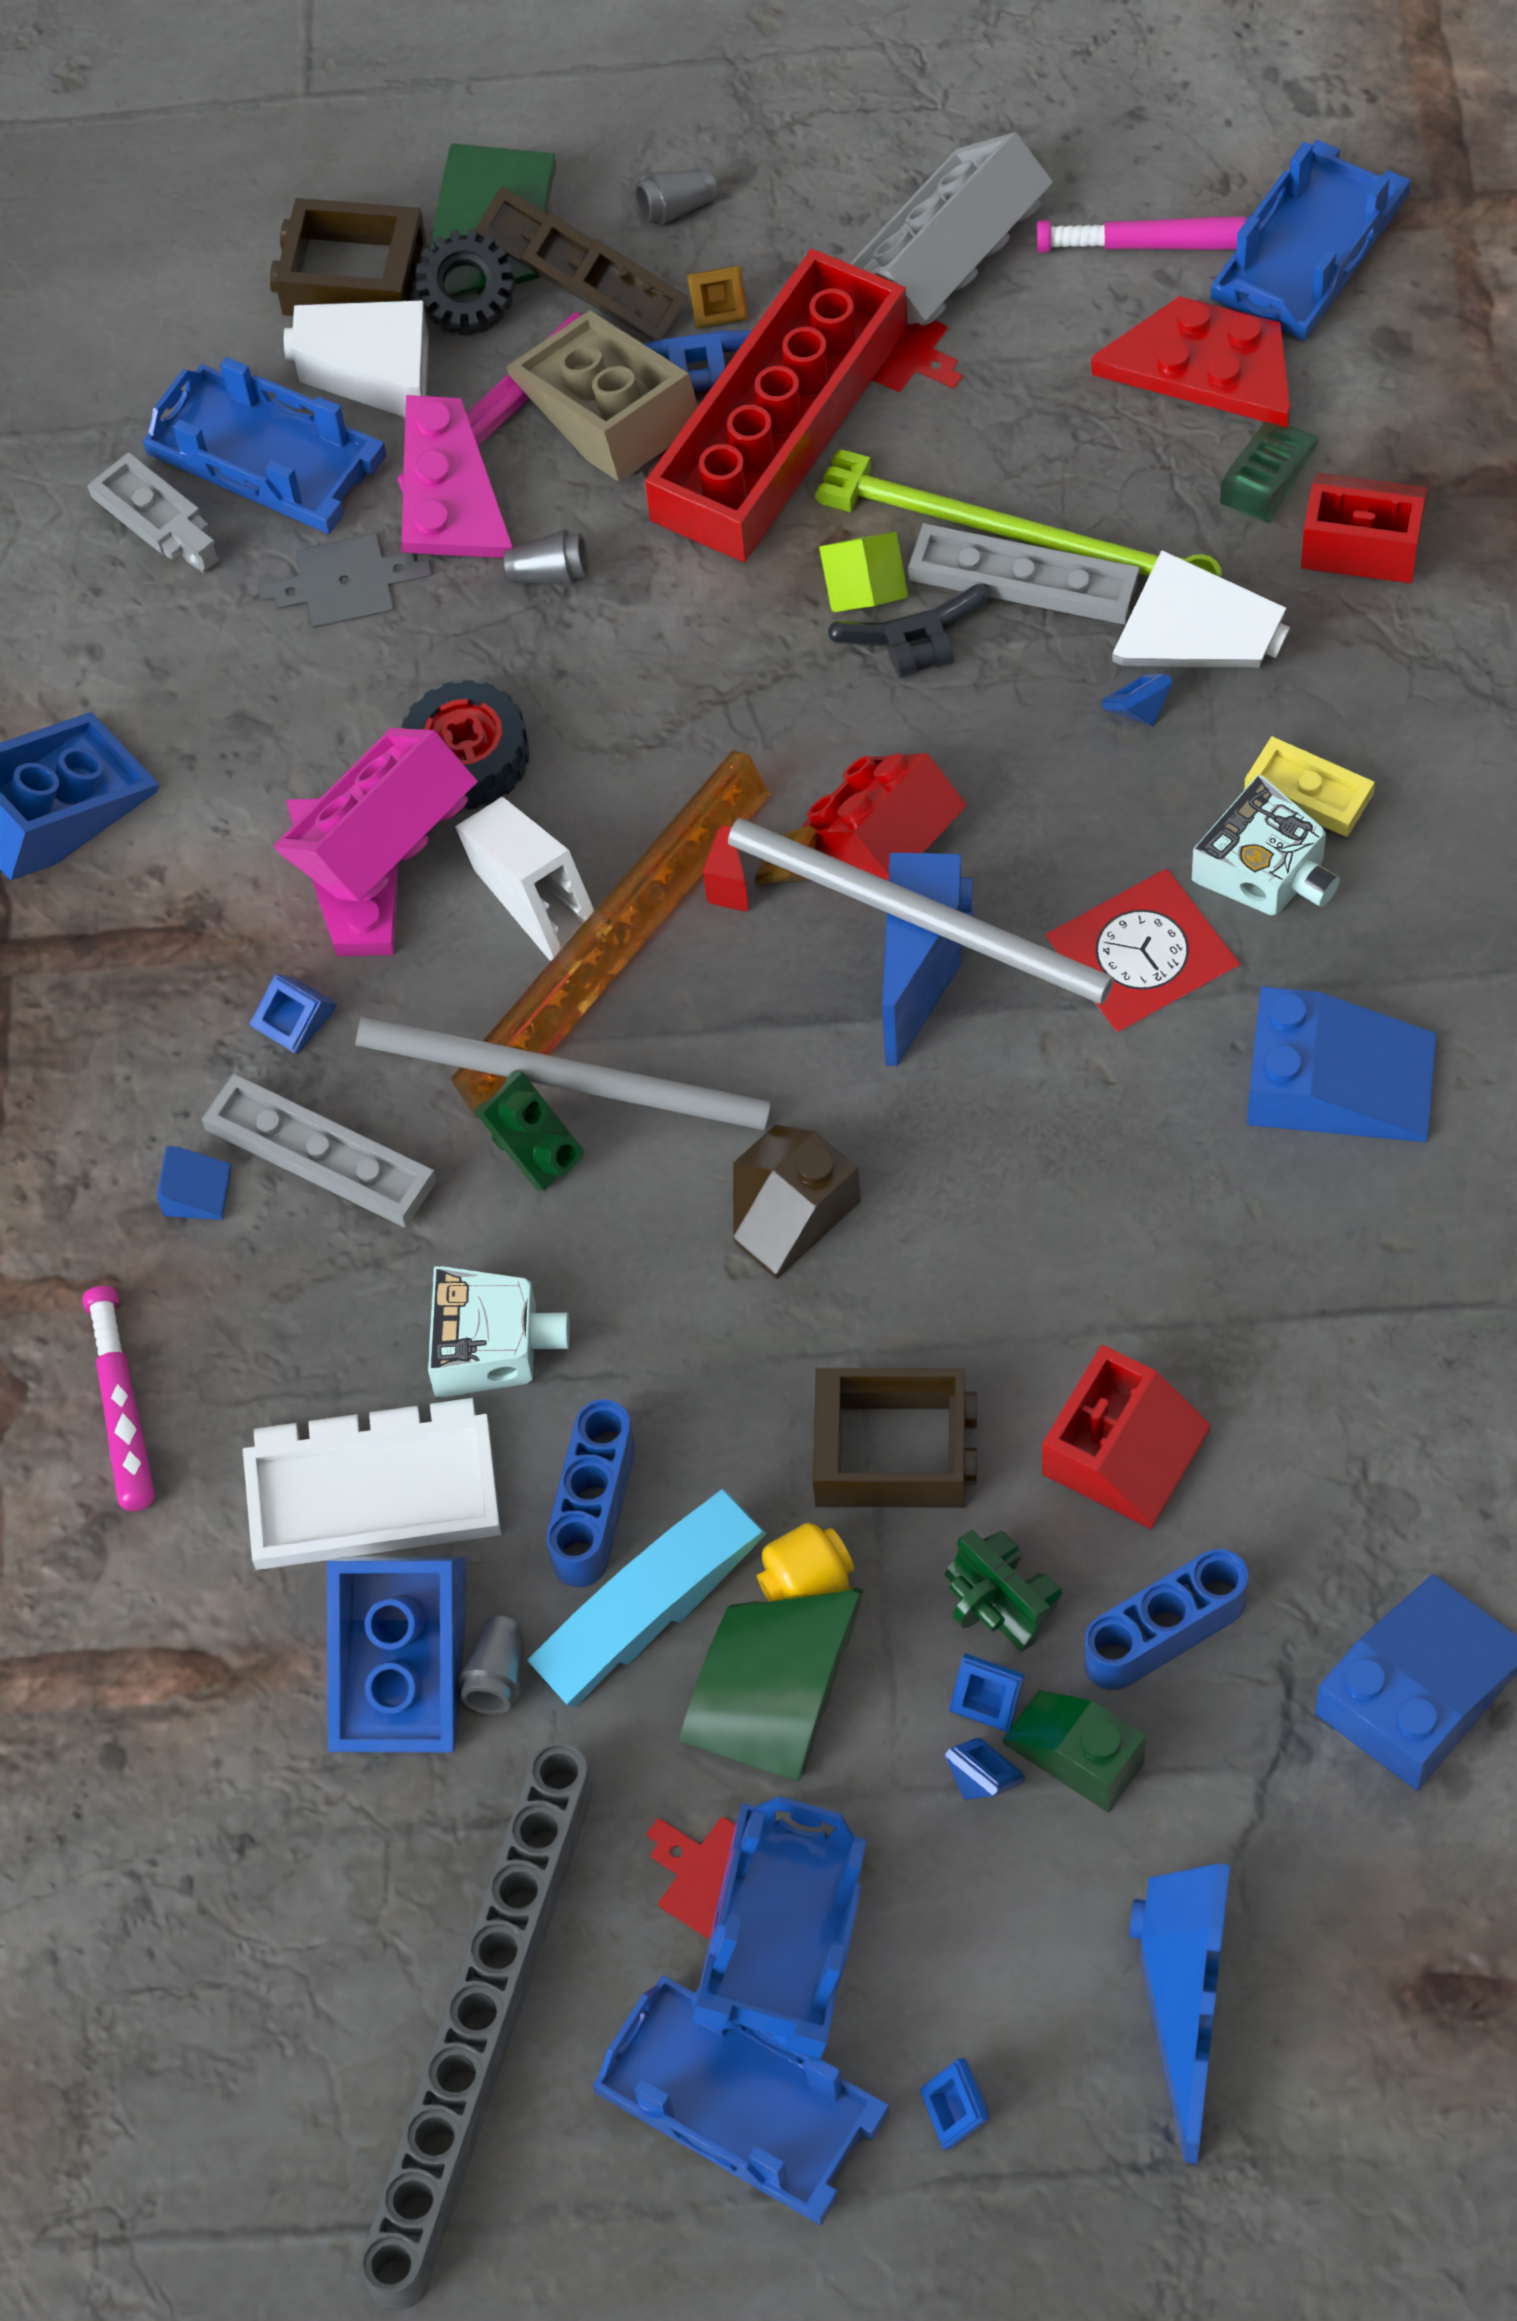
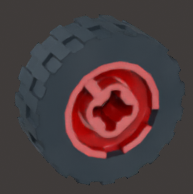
[402,680,530,809]

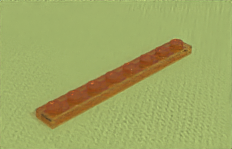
[450,750,770,1119]

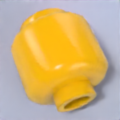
[756,1523,854,1602]

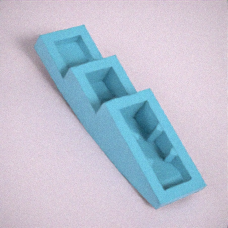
[527,1489,767,1707]

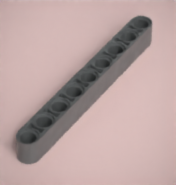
[360,1742,593,2310]

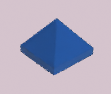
[1101,674,1173,726]
[949,1653,1025,1732]
[945,1737,1026,1800]
[919,2058,990,2150]

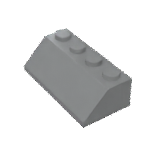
[849,132,1053,326]

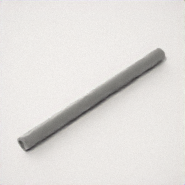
[728,818,1114,1005]
[355,1016,770,1130]

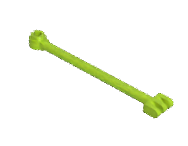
[815,450,1222,578]

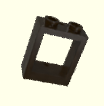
[270,198,427,316]
[813,1368,977,1508]

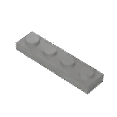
[908,523,1140,625]
[202,1073,437,1228]

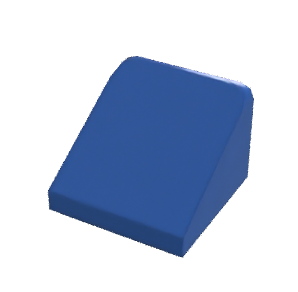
[249,974,337,1053]
[157,1146,232,1220]

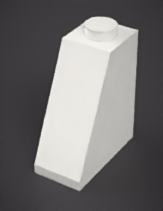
[284,301,429,417]
[1112,551,1290,668]
[455,796,605,969]

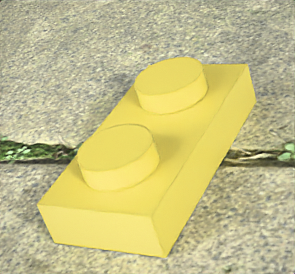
[1244,736,1375,837]

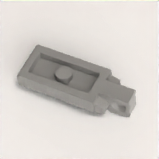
[87,453,220,573]

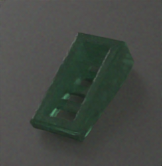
[1220,422,1319,523]

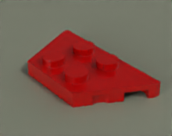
[1091,296,1290,428]

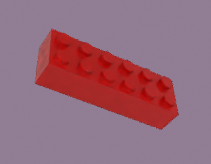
[645,248,908,563]

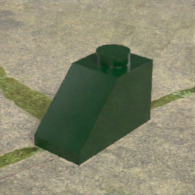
[1003,1690,1146,1813]

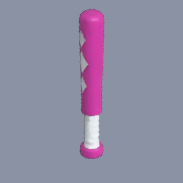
[1037,216,1248,253]
[82,1286,155,1512]

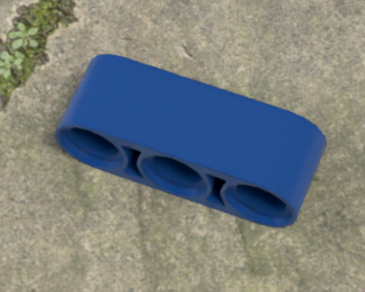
[547,1399,635,1587]
[1085,1549,1248,1690]

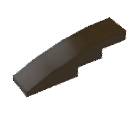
[475,185,688,341]

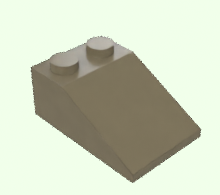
[506,310,698,482]

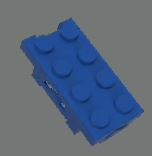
[1210,139,1411,341]
[143,357,387,534]
[691,1796,867,2059]
[592,1974,890,2226]

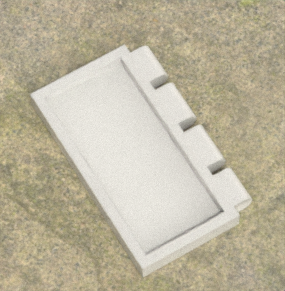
[243,1398,502,1570]

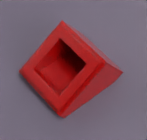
[703,825,749,911]

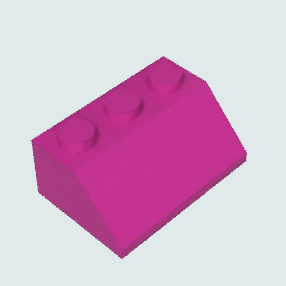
[273,728,478,902]

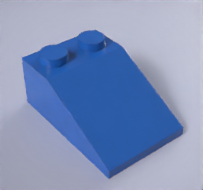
[0,712,159,881]
[882,853,974,1066]
[1247,986,1436,1142]
[327,1556,466,1752]
[1315,1574,1517,1792]

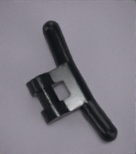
[828,584,990,678]

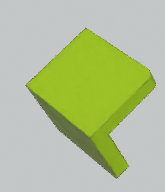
[819,531,908,612]

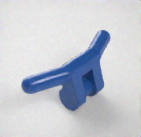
[644,330,752,392]

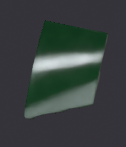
[431,143,557,295]
[679,1587,864,1782]

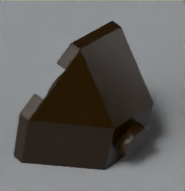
[733,1124,861,1279]

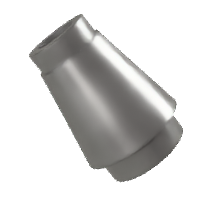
[634,169,717,225]
[504,529,589,585]
[458,1616,522,1715]

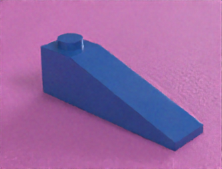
[1129,1864,1230,2164]

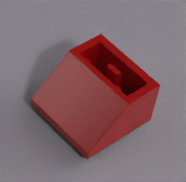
[1300,473,1428,584]
[800,753,967,880]
[1042,1344,1211,1530]

